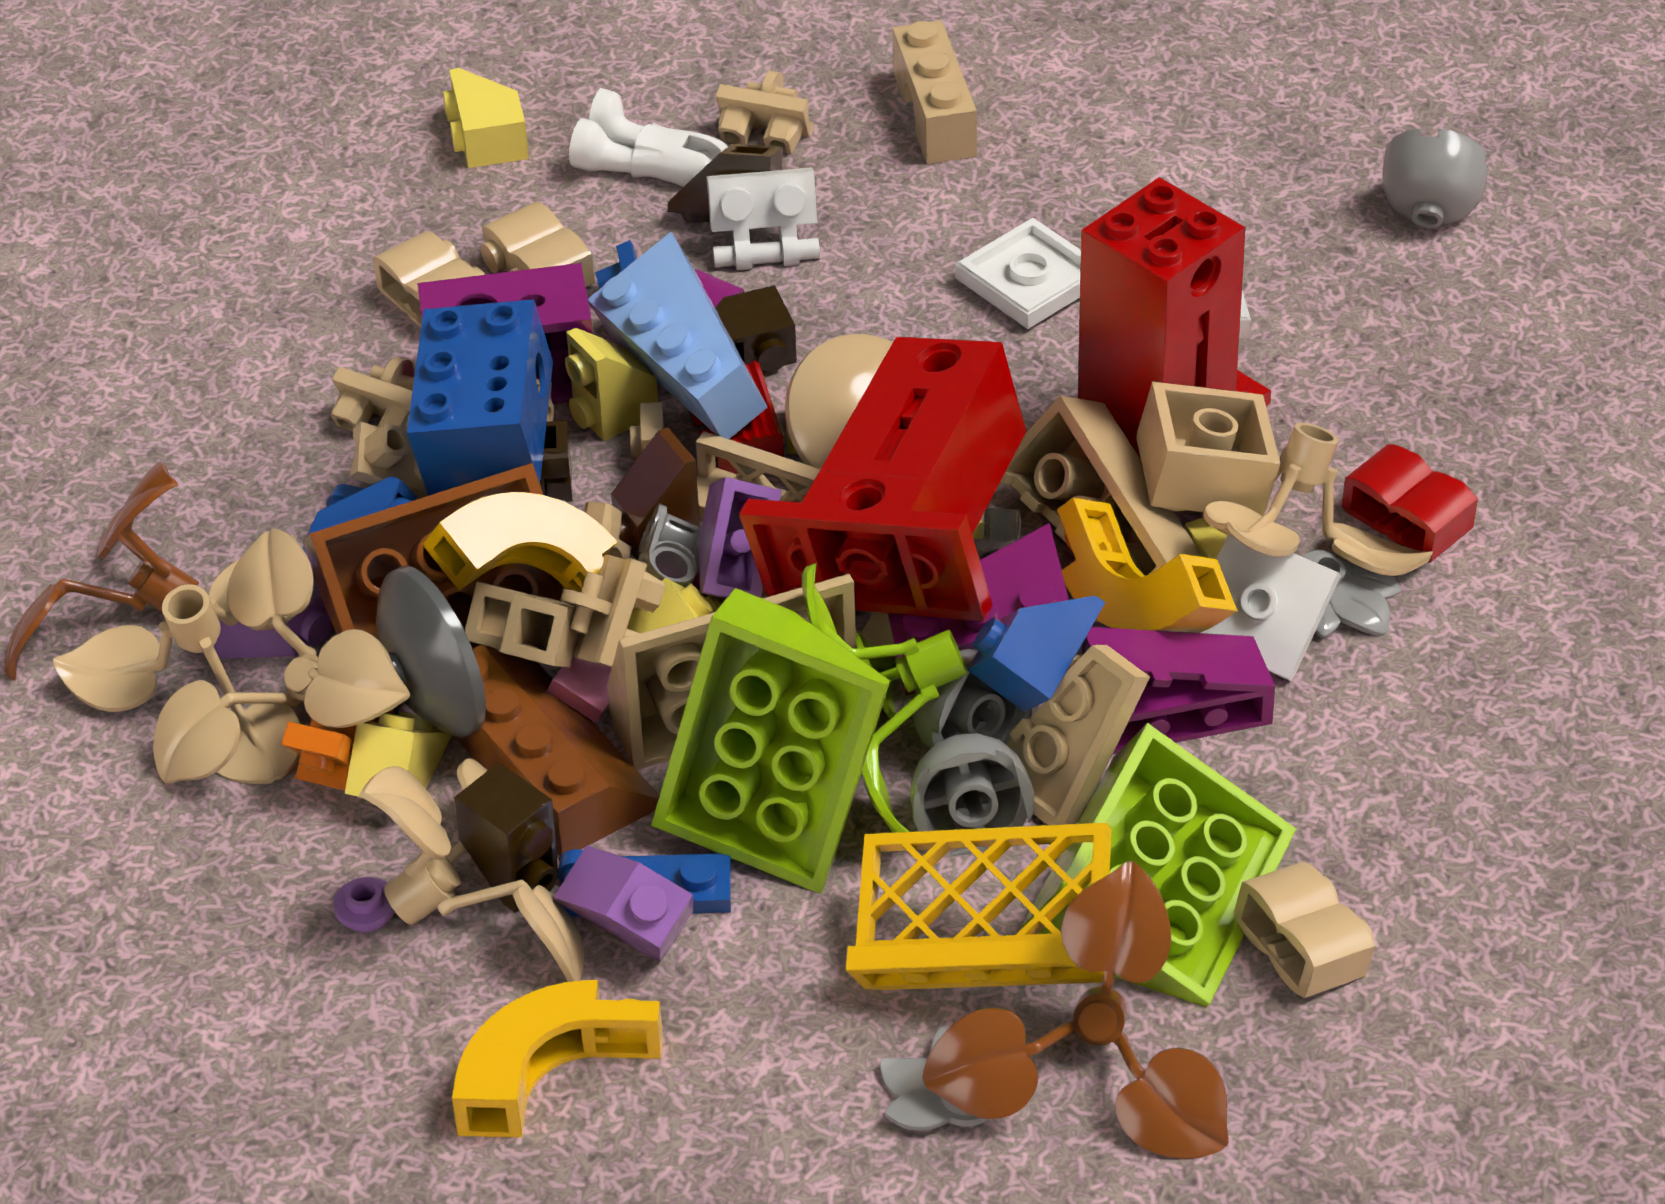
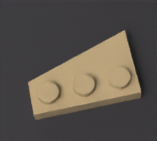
[1006,645,1150,825]

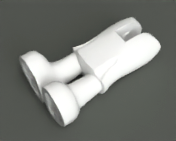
[569,88,728,187]

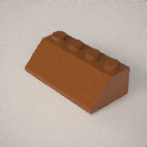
[454,645,660,856]

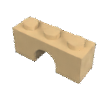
[892,20,977,164]

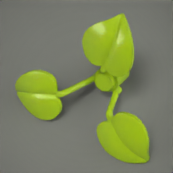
[801,564,968,833]

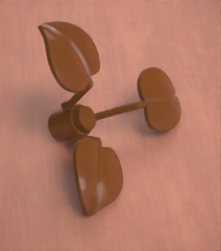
[5,462,199,680]
[922,861,1229,1159]

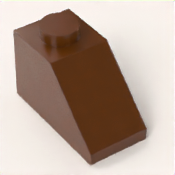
[611,427,700,561]

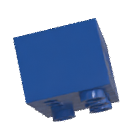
[407,299,553,495]

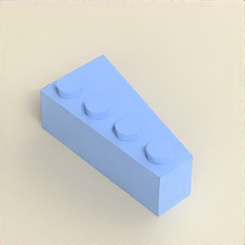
[588,232,768,439]

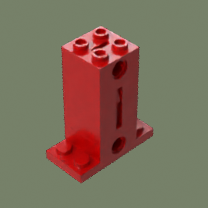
[1077,177,1271,460]
[739,337,1027,621]

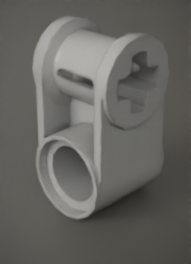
[638,504,702,588]

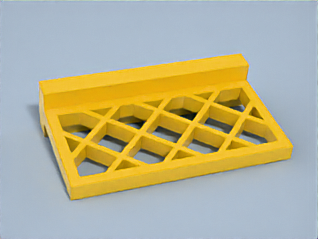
[846,822,1112,990]

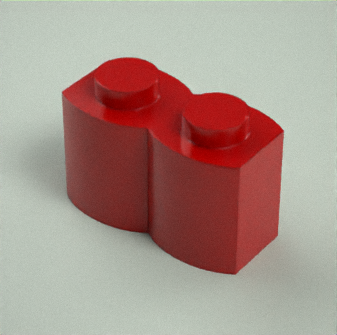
[1341,444,1478,562]

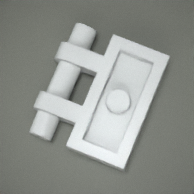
[707,168,820,271]

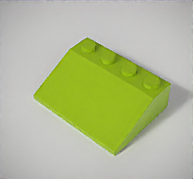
[651,588,890,894]
[1021,723,1296,1007]

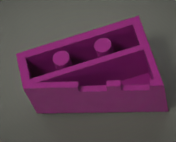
[888,523,1079,696]
[1082,627,1275,755]

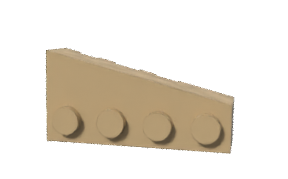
[1001,395,1203,576]

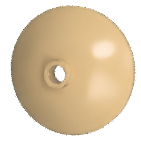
[785,334,893,469]

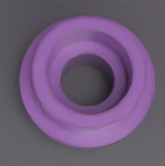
[334,877,395,932]

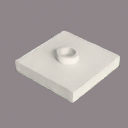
[955,218,1081,329]
[1200,535,1341,682]

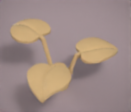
[1203,422,1433,576]
[153,529,410,785]
[53,535,300,784]
[359,758,584,982]

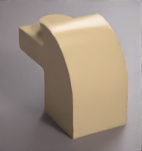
[465,582,579,667]

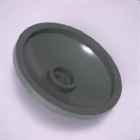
[375,566,486,738]

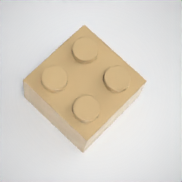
[1136,382,1281,516]

